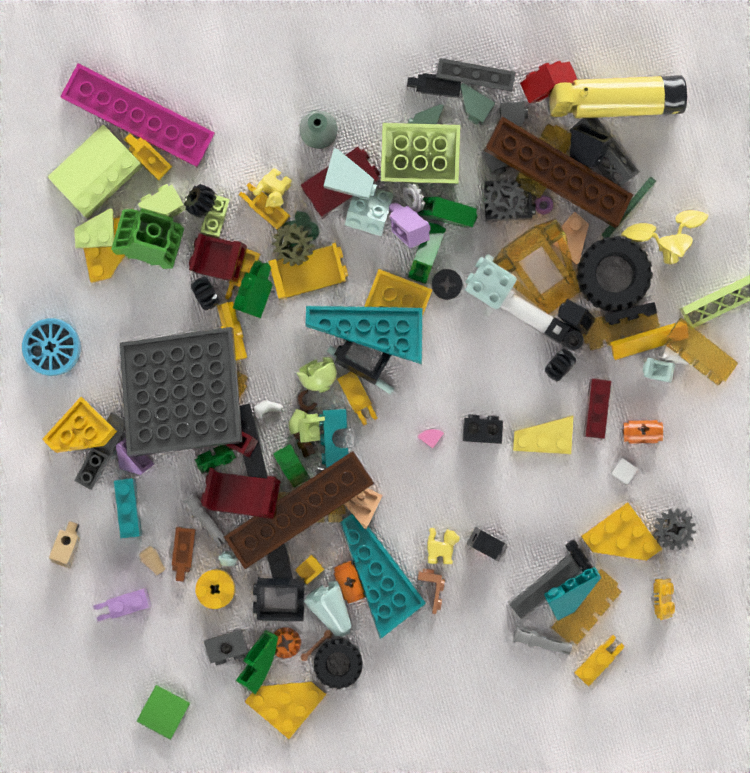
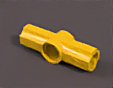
[217,301,247,361]

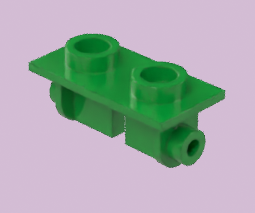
[195,445,237,474]

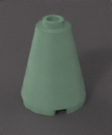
[299,111,338,149]

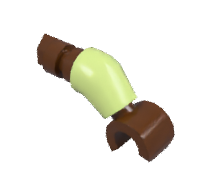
[289,389,318,457]

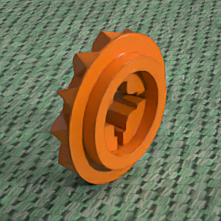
[273,627,301,659]

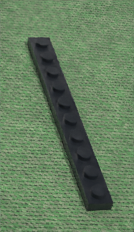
[240,404,296,596]

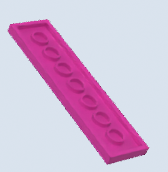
[60,63,215,168]

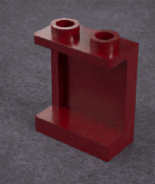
[189,233,247,283]

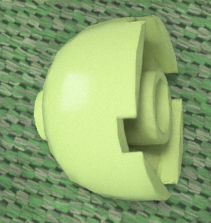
[297,357,337,393]

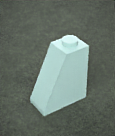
[324,148,377,200]

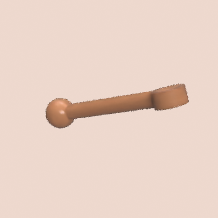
[301,630,333,661]

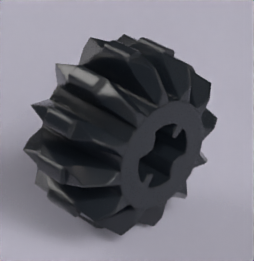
[184,184,217,218]
[191,276,220,310]
[545,348,576,382]

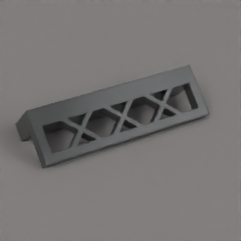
[436,58,516,92]
[569,118,639,187]
[508,555,581,619]

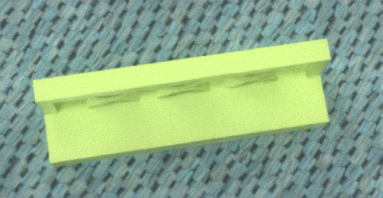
[680,275,750,329]

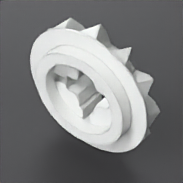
[403,182,425,212]

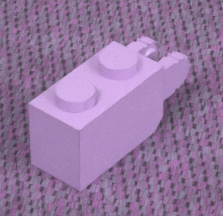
[389,203,430,248]
[93,588,152,621]

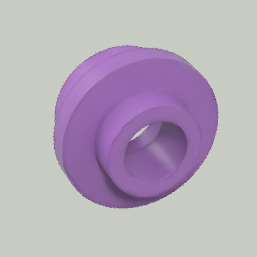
[534,195,553,215]

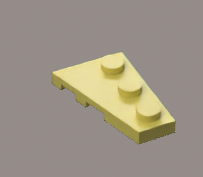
[513,416,573,454]

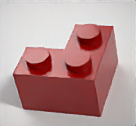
[520,61,578,103]

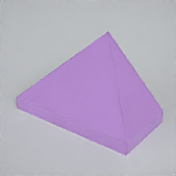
[116,438,154,475]

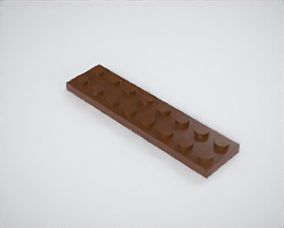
[484,116,633,228]
[224,451,375,569]

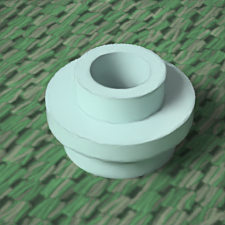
[218,551,238,566]

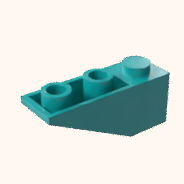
[544,567,601,620]

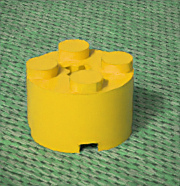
[195,569,236,609]

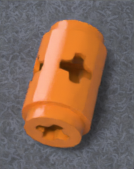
[623,420,663,444]
[333,560,365,604]

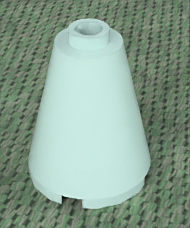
[304,581,352,637]

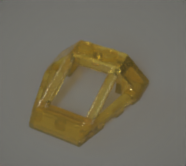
[492,219,580,314]

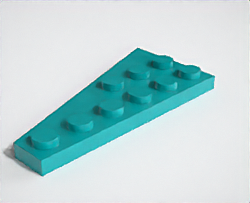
[305,306,423,365]
[340,514,426,639]

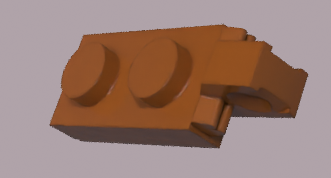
[171,527,196,582]

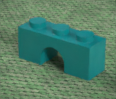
[319,409,349,468]
[114,478,142,539]

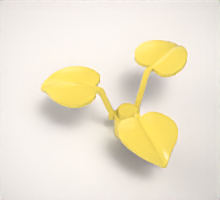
[621,210,708,264]

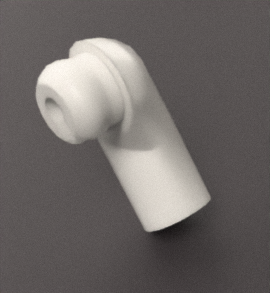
[254,400,282,418]

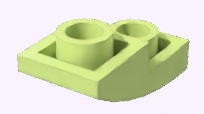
[200,195,230,239]

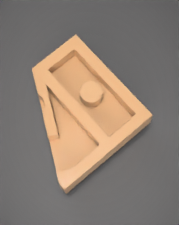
[549,212,589,265]
[345,488,383,529]

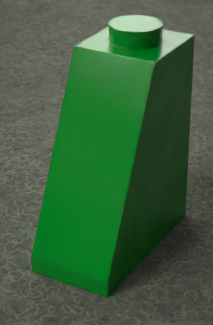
[417,197,477,228]
[408,222,446,284]
[273,444,311,488]

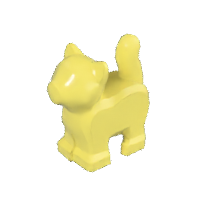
[253,168,292,207]
[427,528,460,564]

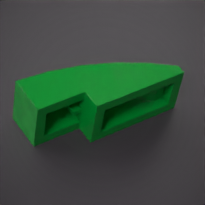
[236,629,278,694]

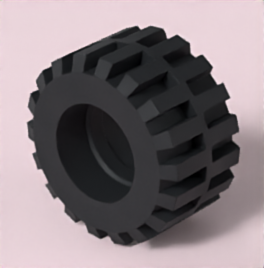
[314,639,363,689]

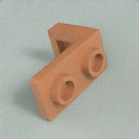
[417,568,445,614]

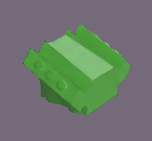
[111,208,184,269]

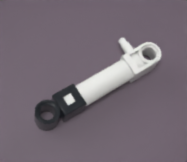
[484,290,584,351]

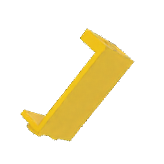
[268,243,348,300]

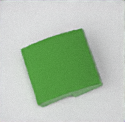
[136,685,190,740]

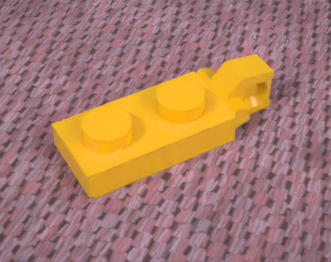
[124,133,172,181]

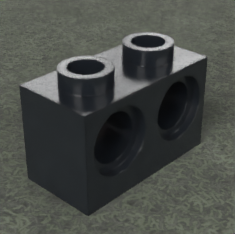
[557,299,596,335]
[462,414,503,444]

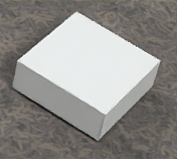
[610,458,638,485]

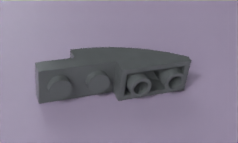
[74,411,125,490]

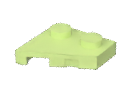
[74,209,115,249]

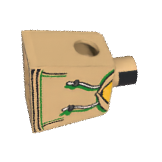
[49,521,80,569]

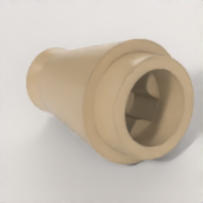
[139,546,166,576]

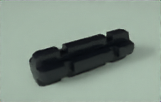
[565,540,593,572]

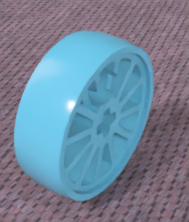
[22,318,81,376]

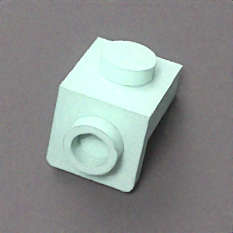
[643,358,675,383]

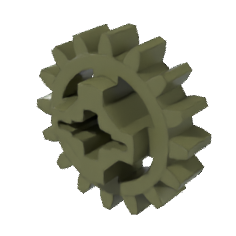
[272,223,314,266]

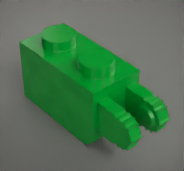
[233,260,273,319]

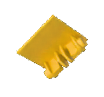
[653,578,675,620]

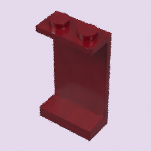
[300,147,381,219]
[201,468,281,519]

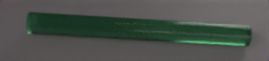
[601,176,656,238]

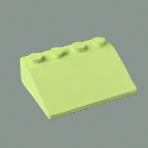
[381,123,460,184]
[48,125,143,219]

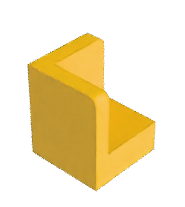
[295,555,325,585]

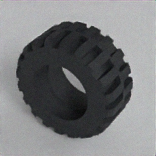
[576,236,653,312]

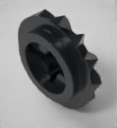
[432,269,462,300]

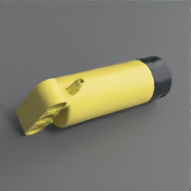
[549,75,687,119]

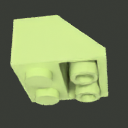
[138,184,186,218]

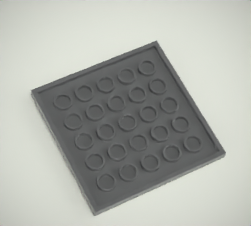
[120,327,242,457]

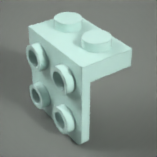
[345,188,394,236]
[465,254,517,309]

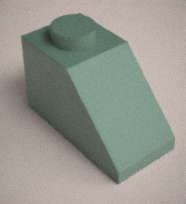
[460,83,495,125]
[408,104,444,124]

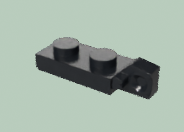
[407,73,461,98]
[602,302,657,326]

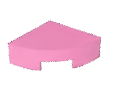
[418,429,444,448]

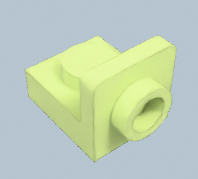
[298,413,325,442]

